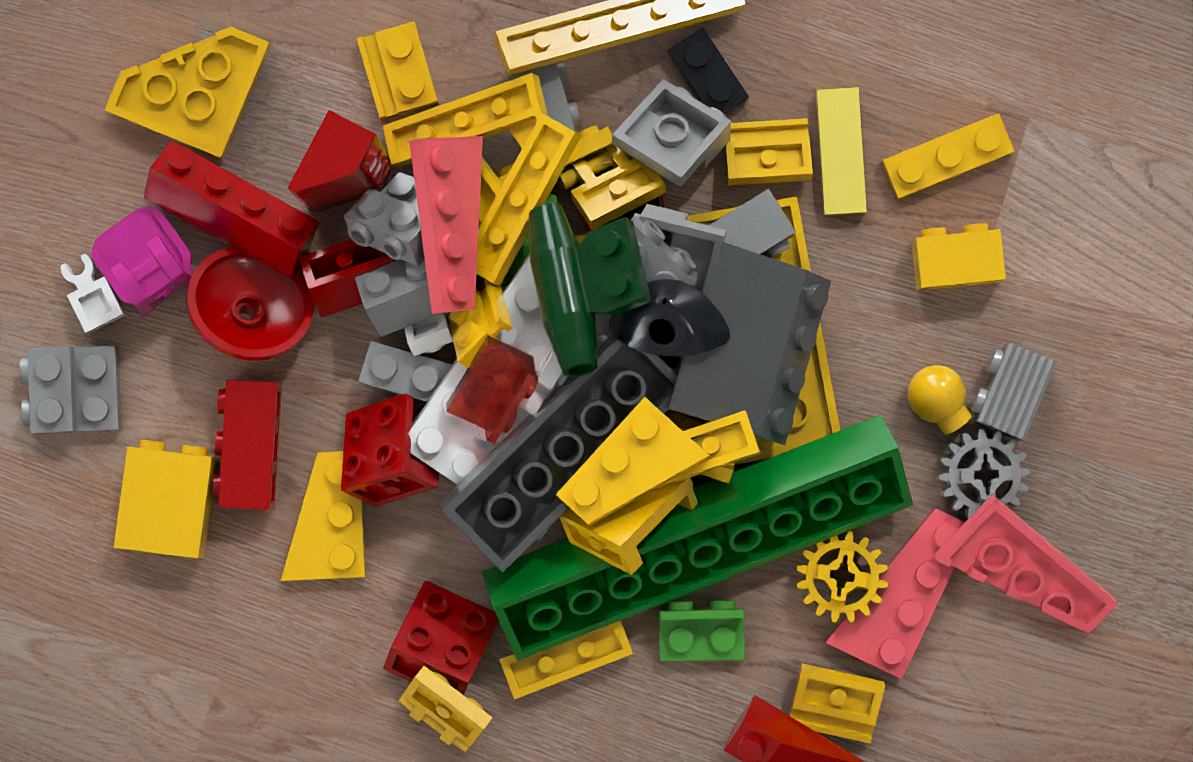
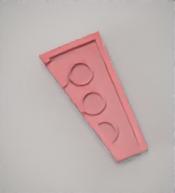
[409,136,483,314]
[934,494,1118,634]
[824,508,965,679]

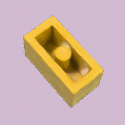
[911,223,1006,292]

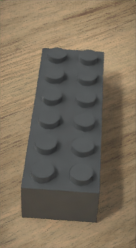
[437,333,678,573]

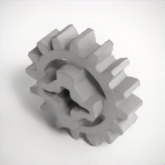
[936,429,1031,518]

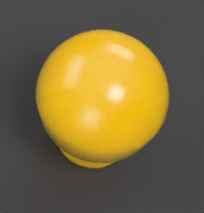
[907,365,972,435]

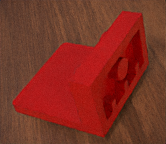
[341,393,439,507]
[383,581,499,695]

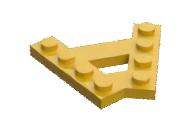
[383,73,582,286]

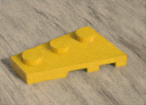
[556,397,711,525]
[280,451,366,581]

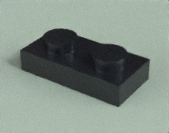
[668,27,749,115]

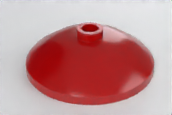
[186,247,314,361]

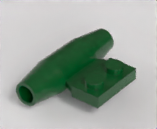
[529,203,652,377]

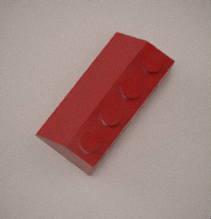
[288,110,392,213]

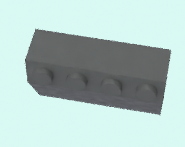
[669,241,831,445]

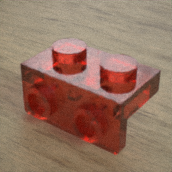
[446,335,538,444]

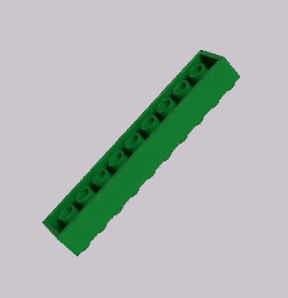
[481,415,913,661]

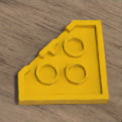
[105,26,271,160]

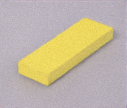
[816,87,867,216]

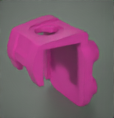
[91,207,195,318]

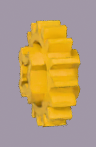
[797,531,888,623]

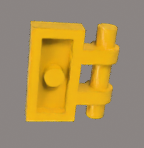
[558,145,666,230]
[398,666,493,752]

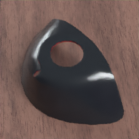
[608,279,730,357]

